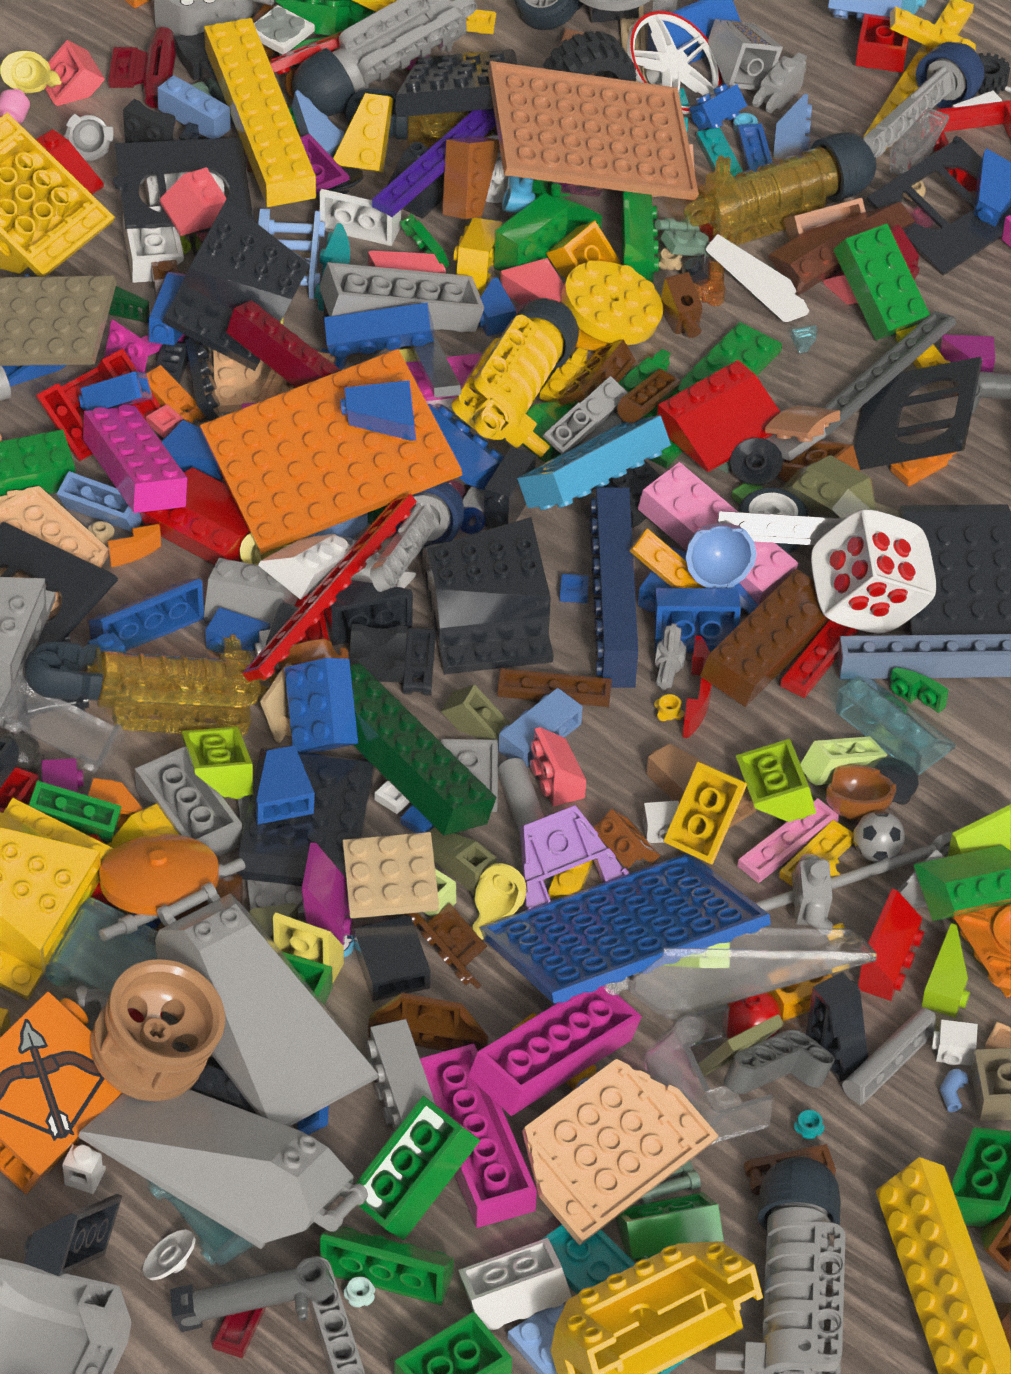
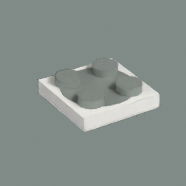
[254,5,315,54]

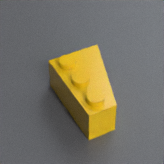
[333,93,394,173]
[454,218,503,297]

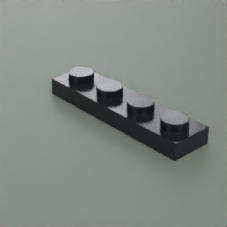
[185,337,220,421]

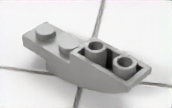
[543,376,628,454]

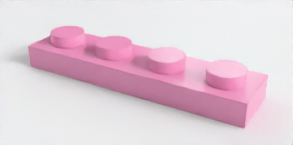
[738,798,839,884]

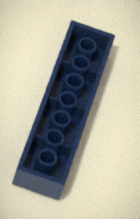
[590,488,638,688]

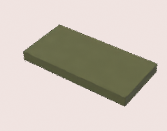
[691,1014,784,1078]

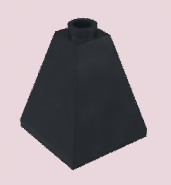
[387,142,444,219]

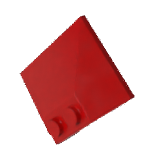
[36,348,161,462]

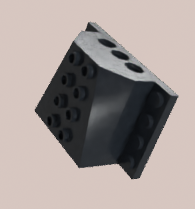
[162,199,311,371]
[418,517,554,675]

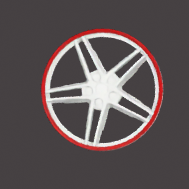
[627,11,722,114]

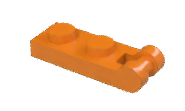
[147,365,206,424]

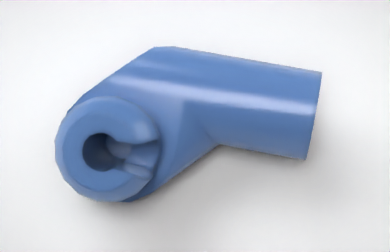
[940,1069,968,1112]

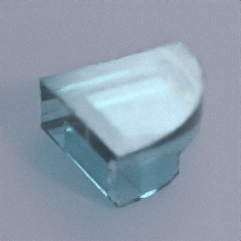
[791,325,817,353]

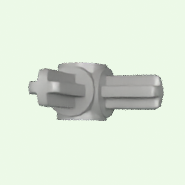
[655,623,687,690]

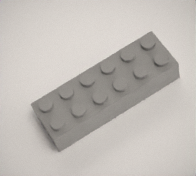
[319,262,484,332]

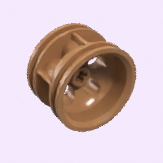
[90,959,225,1101]

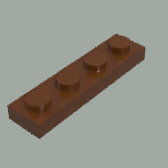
[497,669,612,707]

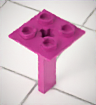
[104,320,185,373]

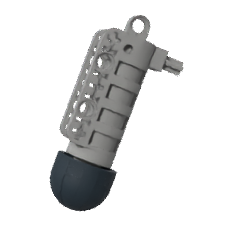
[292,0,477,117]
[715,1156,845,1374]

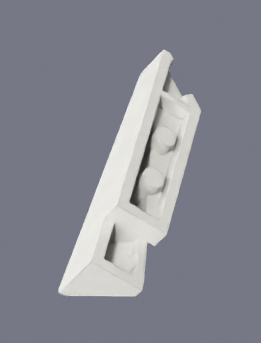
[706,234,809,322]

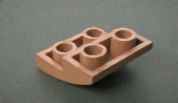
[765,405,840,442]

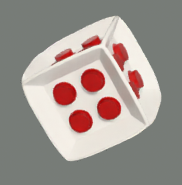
[811,510,936,634]

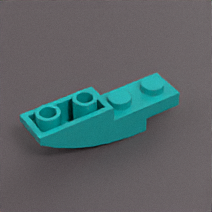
[315,223,350,311]

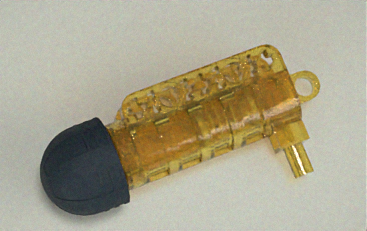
[684,132,876,246]

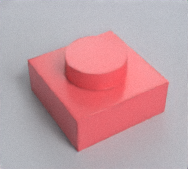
[146,404,184,438]

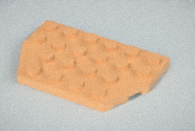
[0,486,108,620]
[522,1059,718,1245]

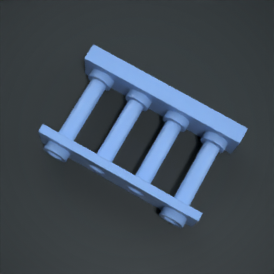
[258,209,325,299]

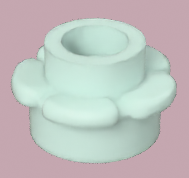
[344,1277,375,1308]

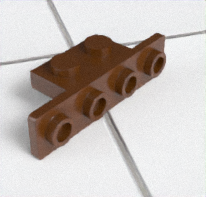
[404,903,488,989]

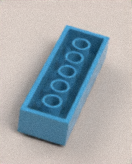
[517,415,671,510]

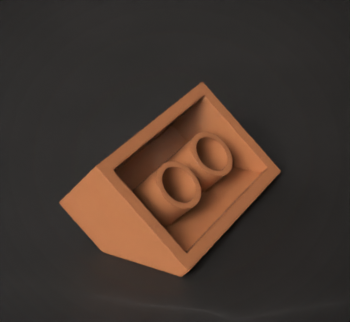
[784,198,866,242]

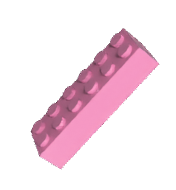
[638,462,798,605]

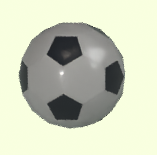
[853,811,905,862]

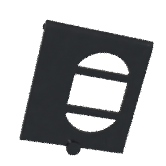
[866,136,1011,276]
[112,138,254,229]
[854,356,982,470]
[0,521,119,647]

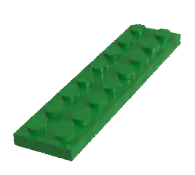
[644,322,782,468]

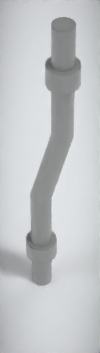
[99,858,245,941]

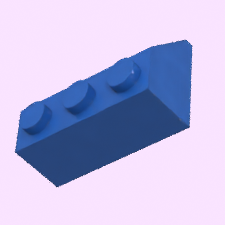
[654,588,741,653]

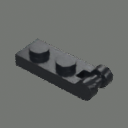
[403,628,436,696]

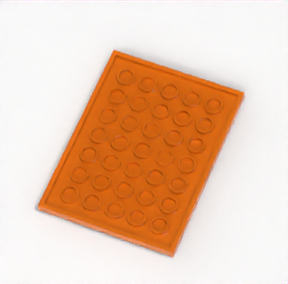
[200,349,462,554]

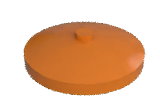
[99,834,219,915]

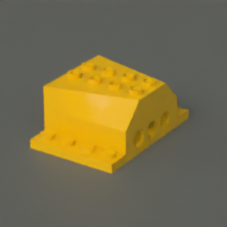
[0,113,115,277]
[0,798,114,1000]

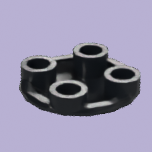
[867,758,919,805]

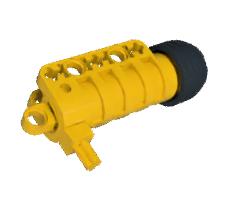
[451,298,579,457]

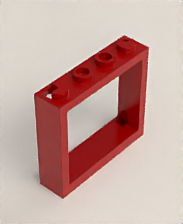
[925,100,1011,193]

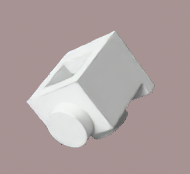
[62,1144,106,1194]

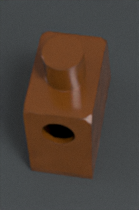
[661,272,703,338]

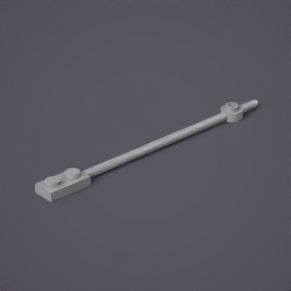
[756,831,953,911]

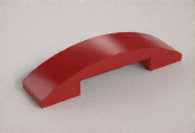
[683,636,712,738]

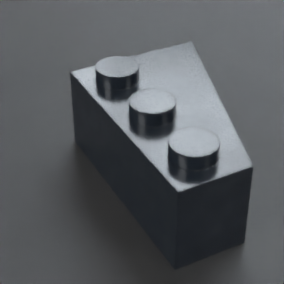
[806,972,868,1082]

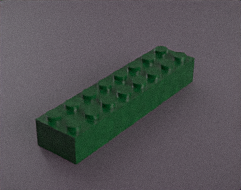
[350,663,497,836]

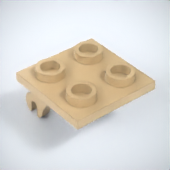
[260,663,292,743]

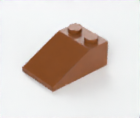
[778,440,860,482]

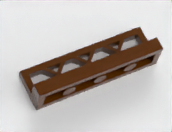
[557,339,636,406]

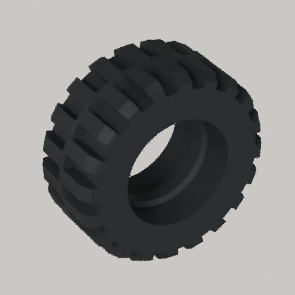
[543,31,637,82]

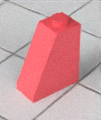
[368,251,446,274]
[500,258,564,307]

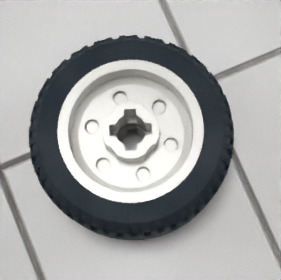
[738,488,808,554]

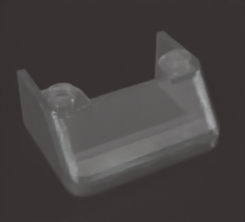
[0,674,126,774]
[644,1004,773,1144]

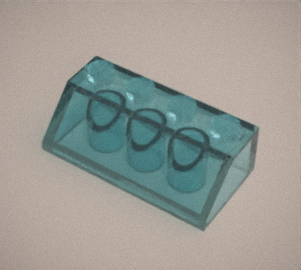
[835,676,956,775]

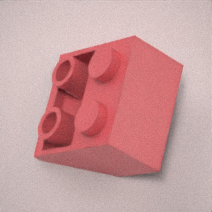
[530,727,586,807]

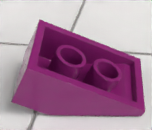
[300,134,349,194]
[302,843,352,945]

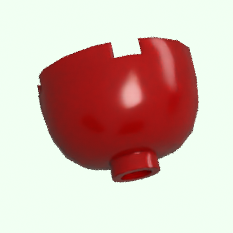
[721,987,781,1041]

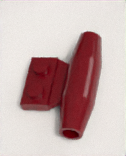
[108,27,176,108]

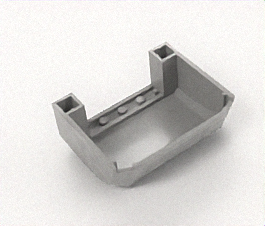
[0,1258,132,1374]

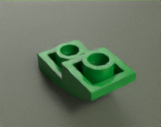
[889,667,949,713]

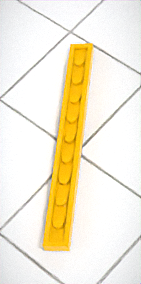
[864,0,974,149]

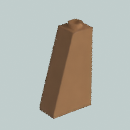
[646,743,757,829]

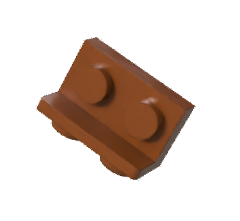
[594,809,661,868]

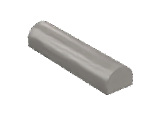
[498,758,544,840]
[842,1007,936,1106]

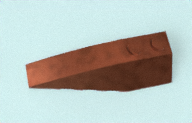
[768,202,915,296]

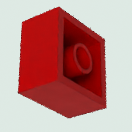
[856,13,909,73]

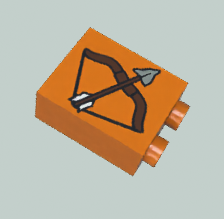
[0,992,123,1195]

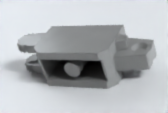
[752,52,807,113]

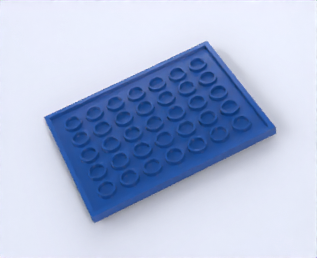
[479,853,771,1003]

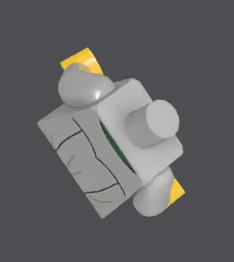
[792,853,847,944]

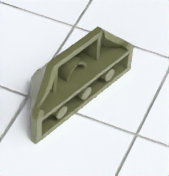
[782,455,877,518]

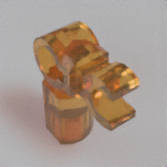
[693,262,726,306]

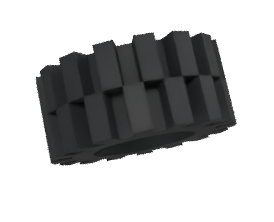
[978,53,1010,95]

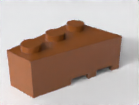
[443,136,500,219]

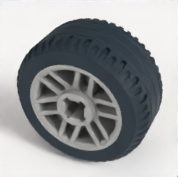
[514,0,579,30]

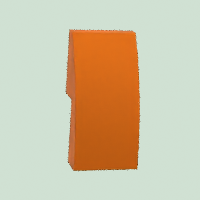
[108,524,161,567]

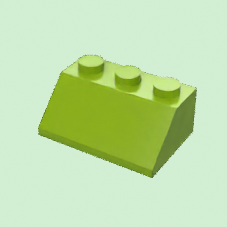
[182,726,253,799]
[735,738,816,822]
[948,804,1011,857]

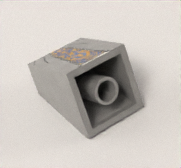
[708,19,783,91]

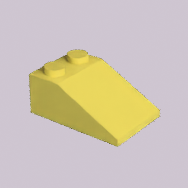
[273,912,344,983]

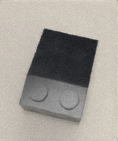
[324,580,413,646]

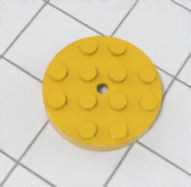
[561,261,663,345]

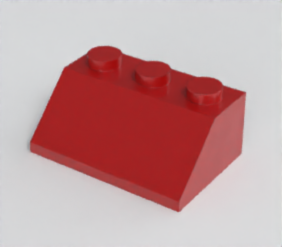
[858,889,925,1001]

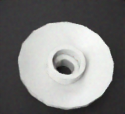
[142,1229,196,1280]

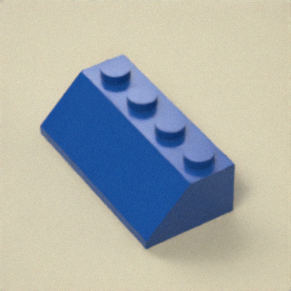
[647,0,741,64]
[324,302,434,357]
[428,404,505,490]
[89,578,204,651]

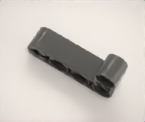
[724,1029,834,1094]

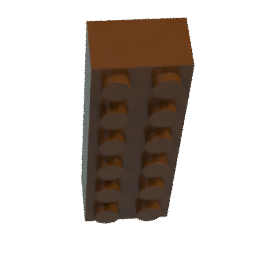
[700,569,830,707]

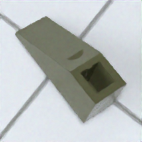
[429,827,496,895]

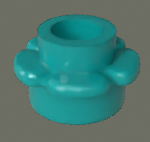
[794,1110,825,1139]

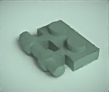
[655,218,712,257]

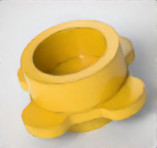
[654,694,685,721]

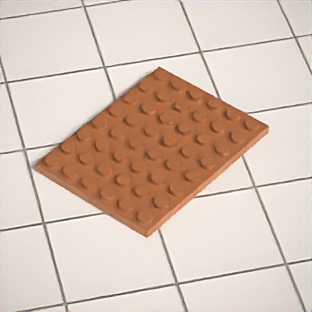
[488,61,699,200]

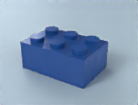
[285,658,358,752]

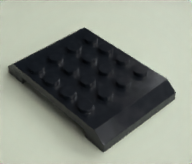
[396,49,517,117]
[899,504,1011,635]
[237,748,375,886]

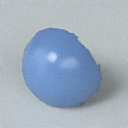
[686,523,757,589]

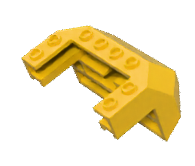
[550,1241,763,1374]

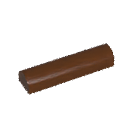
[618,369,682,423]

